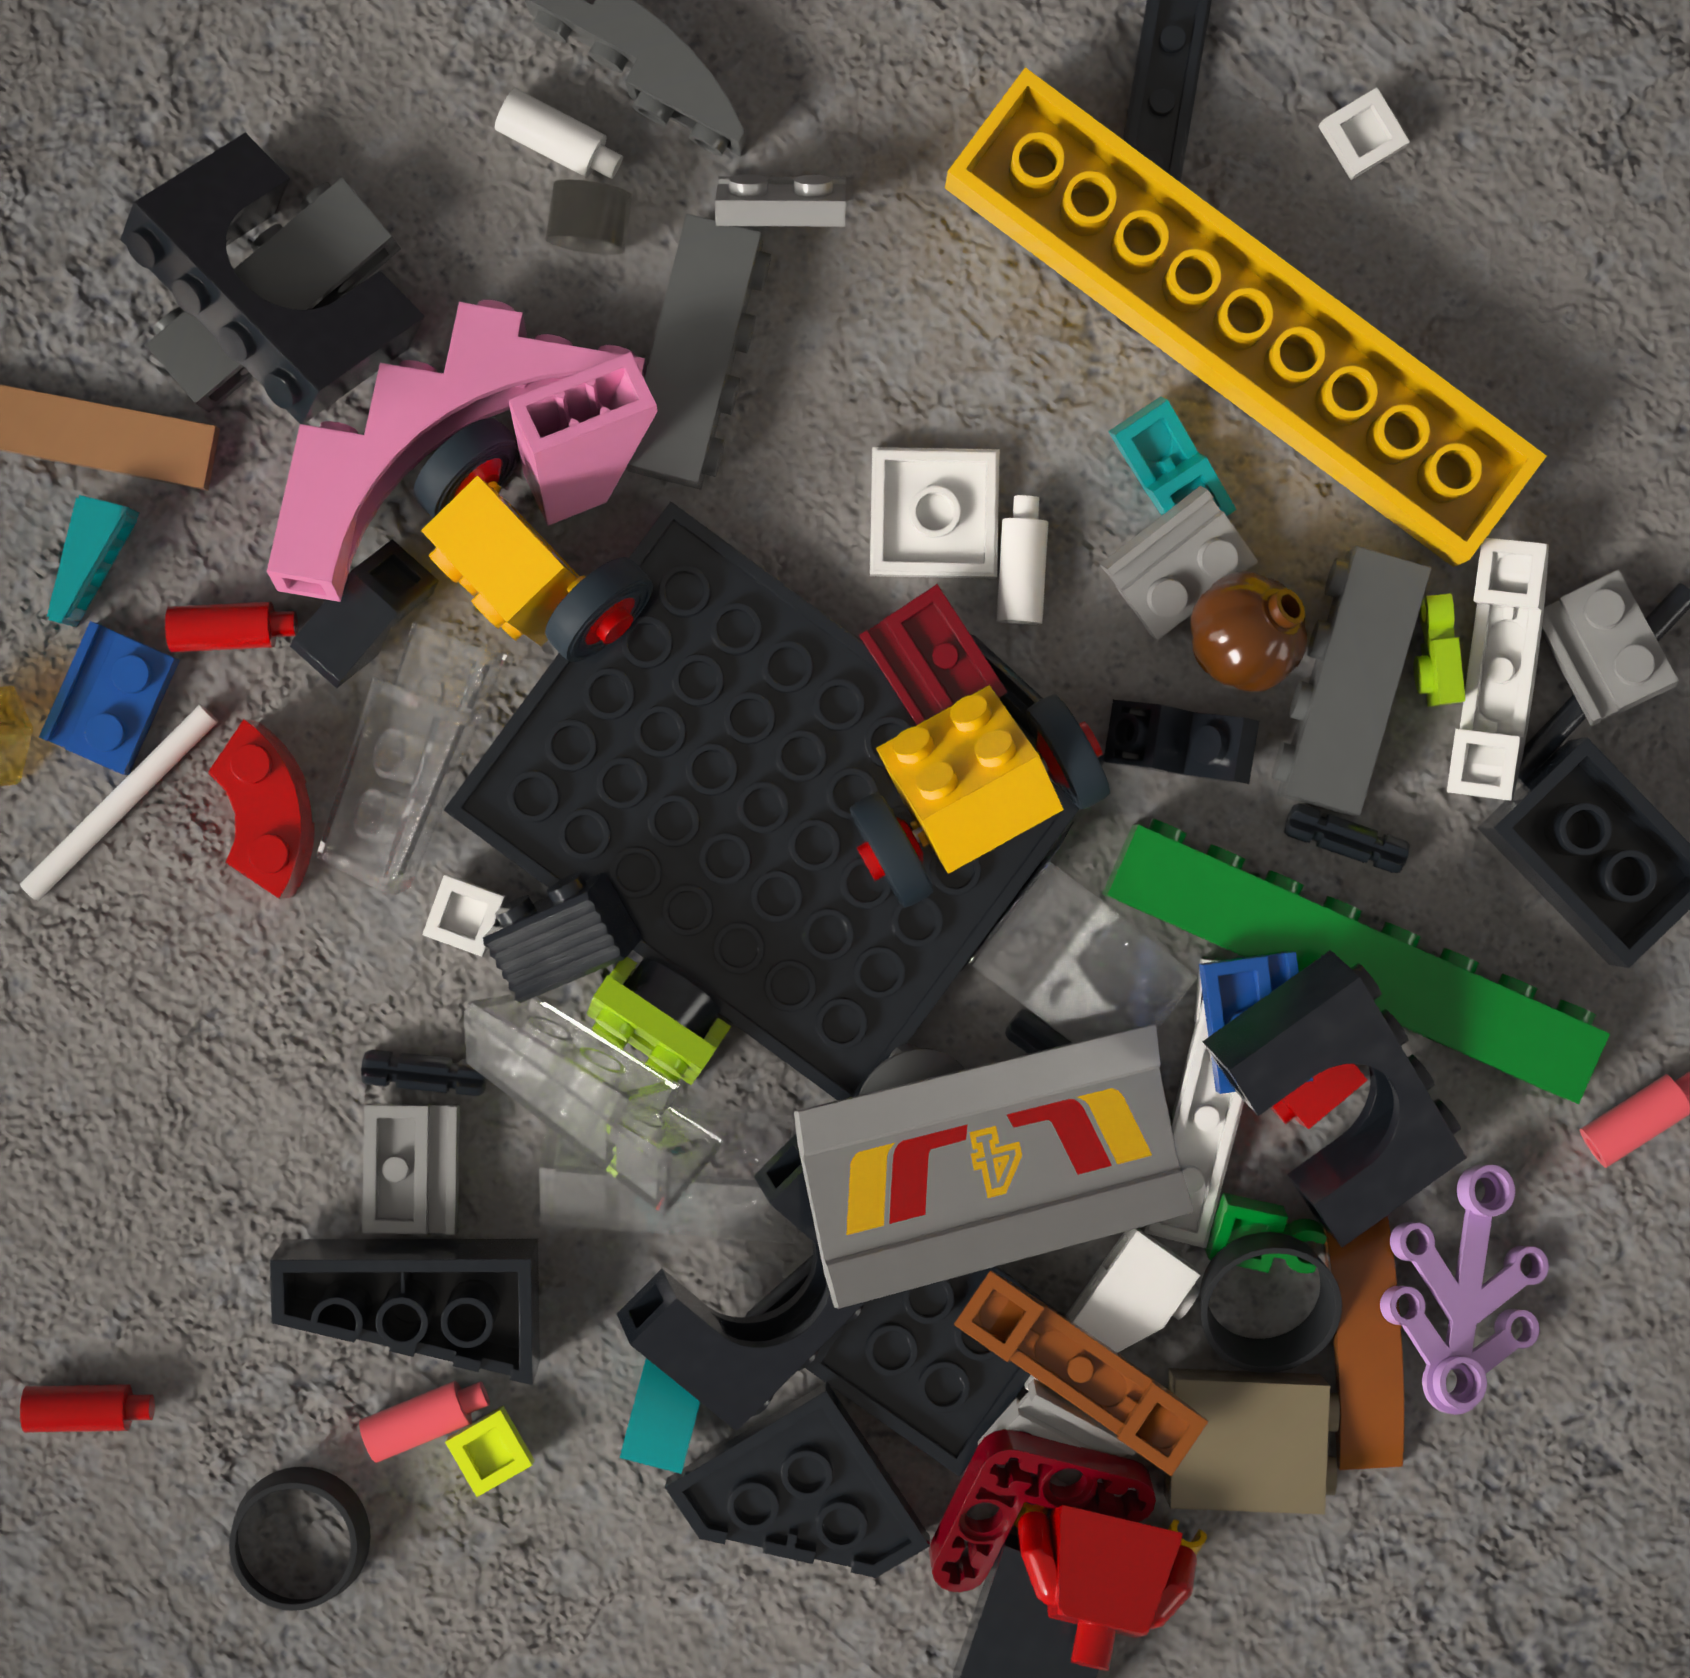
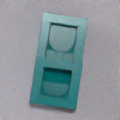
[1108,396,1237,516]
[620,1358,700,1474]

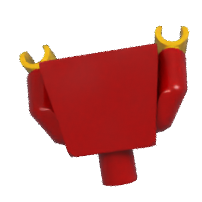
[1014,1502,1207,1670]

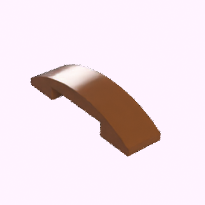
[1323,1215,1404,1470]
[954,1270,1209,1476]

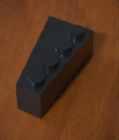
[270,1239,540,1385]

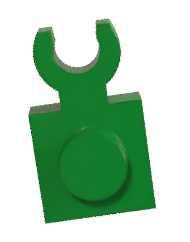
[1205,1193,1327,1274]

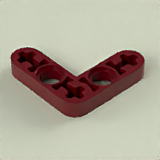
[929,1429,1156,1592]

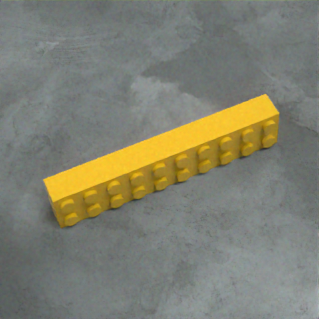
[945,67,1547,567]

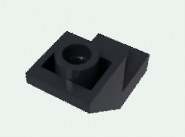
[290,539,439,688]
[1104,699,1260,784]

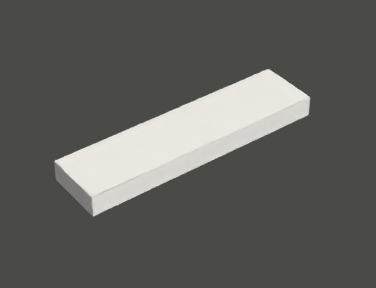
[1142,1000,1244,1248]

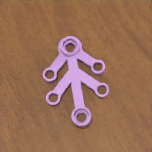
[1380,1165,1549,1415]

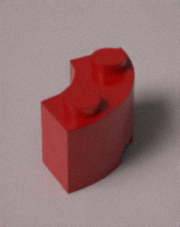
[208,719,315,899]

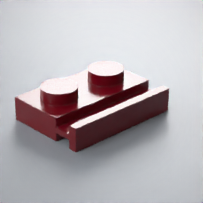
[859,584,1008,725]

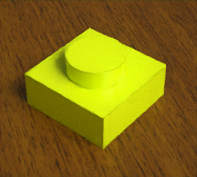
[445,1406,535,1497]

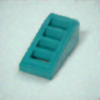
[47,495,140,628]

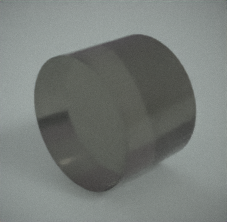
[545,179,633,255]

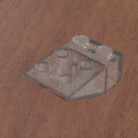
[969,862,1198,1042]

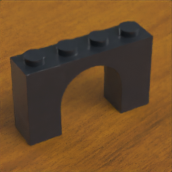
[120,132,425,424]
[1202,950,1467,1247]
[616,1134,865,1431]

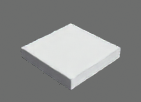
[870,447,1000,579]

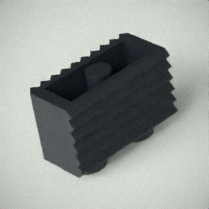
[483,872,642,1003]

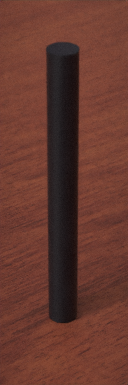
[1517,583,1690,784]

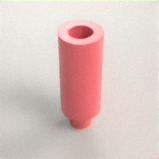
[1580,1071,1690,1168]
[359,1381,490,1463]

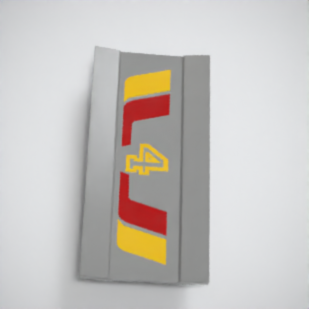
[794,1024,1194,1309]

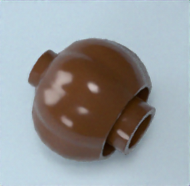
[1191,571,1307,692]

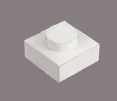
[1318,87,1410,180]
[422,875,507,957]

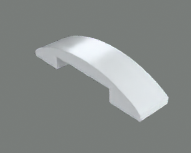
[1447,538,1549,801]

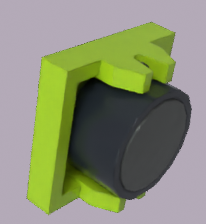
[587,956,731,1085]

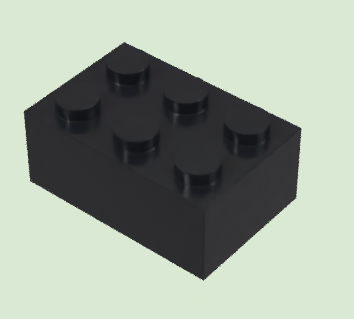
[1477,737,1690,968]

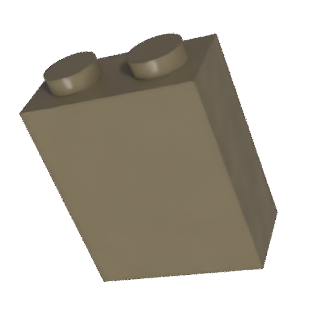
[1164,1368,1340,1515]

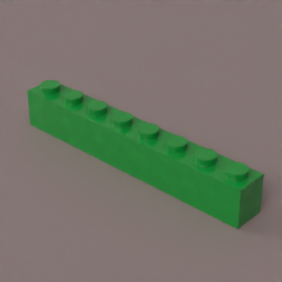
[1102,818,1610,1104]

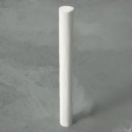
[20,704,218,901]

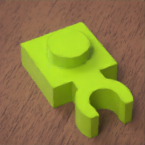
[1413,593,1466,707]

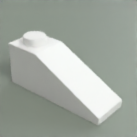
[1024,1228,1201,1391]

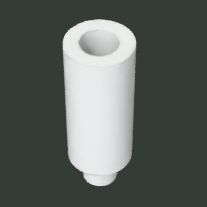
[495,88,623,179]
[996,495,1048,625]

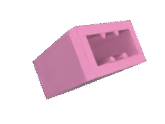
[508,352,658,526]

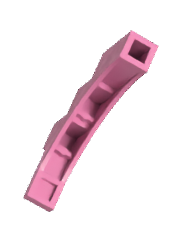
[267,300,646,602]

